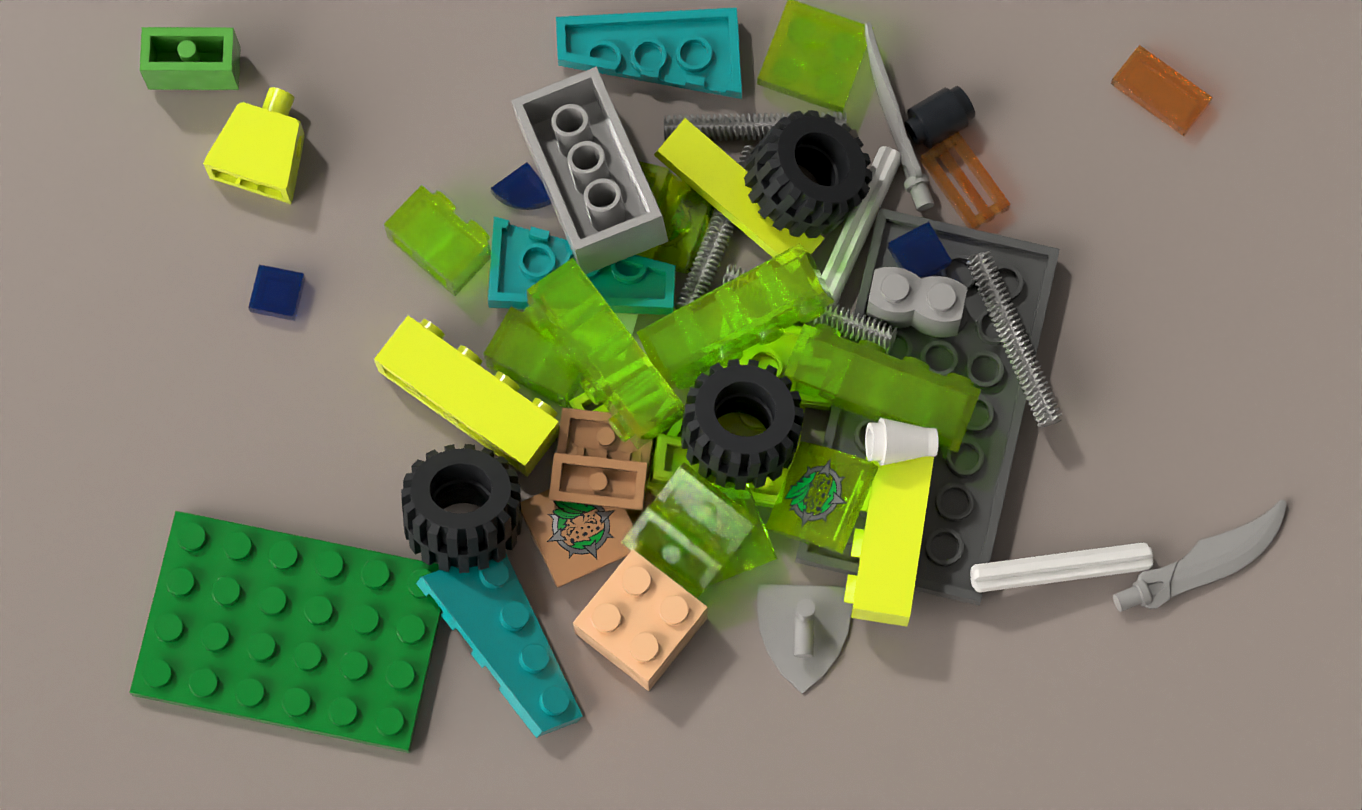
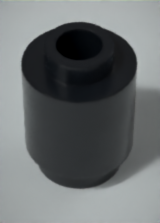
[904,86,976,149]

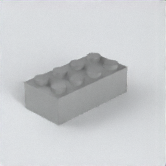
[511,67,668,276]

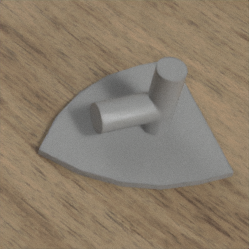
[757,584,852,694]

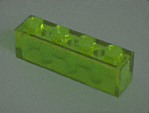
[636,243,835,389]
[525,258,685,449]
[783,324,981,453]

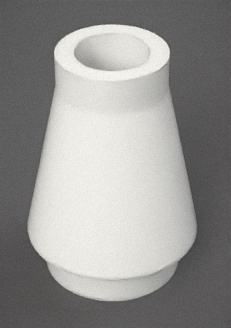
[865,418,938,466]

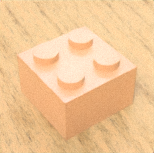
[573,549,708,691]

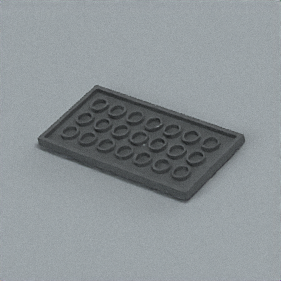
[795,208,1060,606]

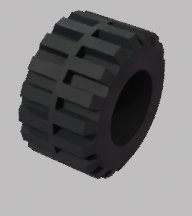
[744,110,872,238]
[681,359,804,490]
[401,444,522,573]

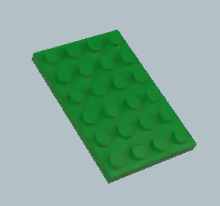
[129,511,442,753]

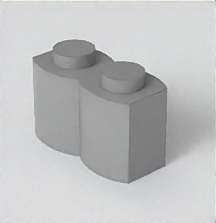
[866,267,967,337]

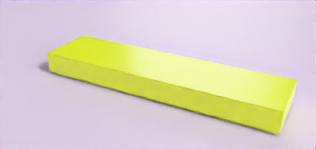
[654,118,825,275]

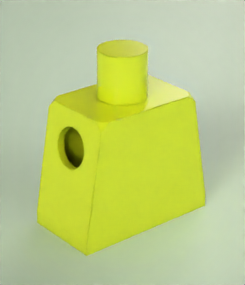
[203,87,305,204]

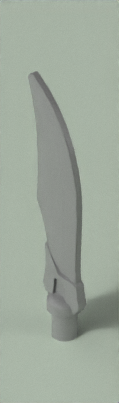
[865,22,934,211]
[1113,500,1287,612]

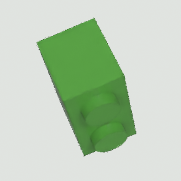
[140,27,241,90]

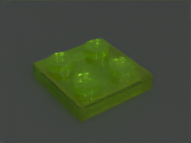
[757,0,874,114]

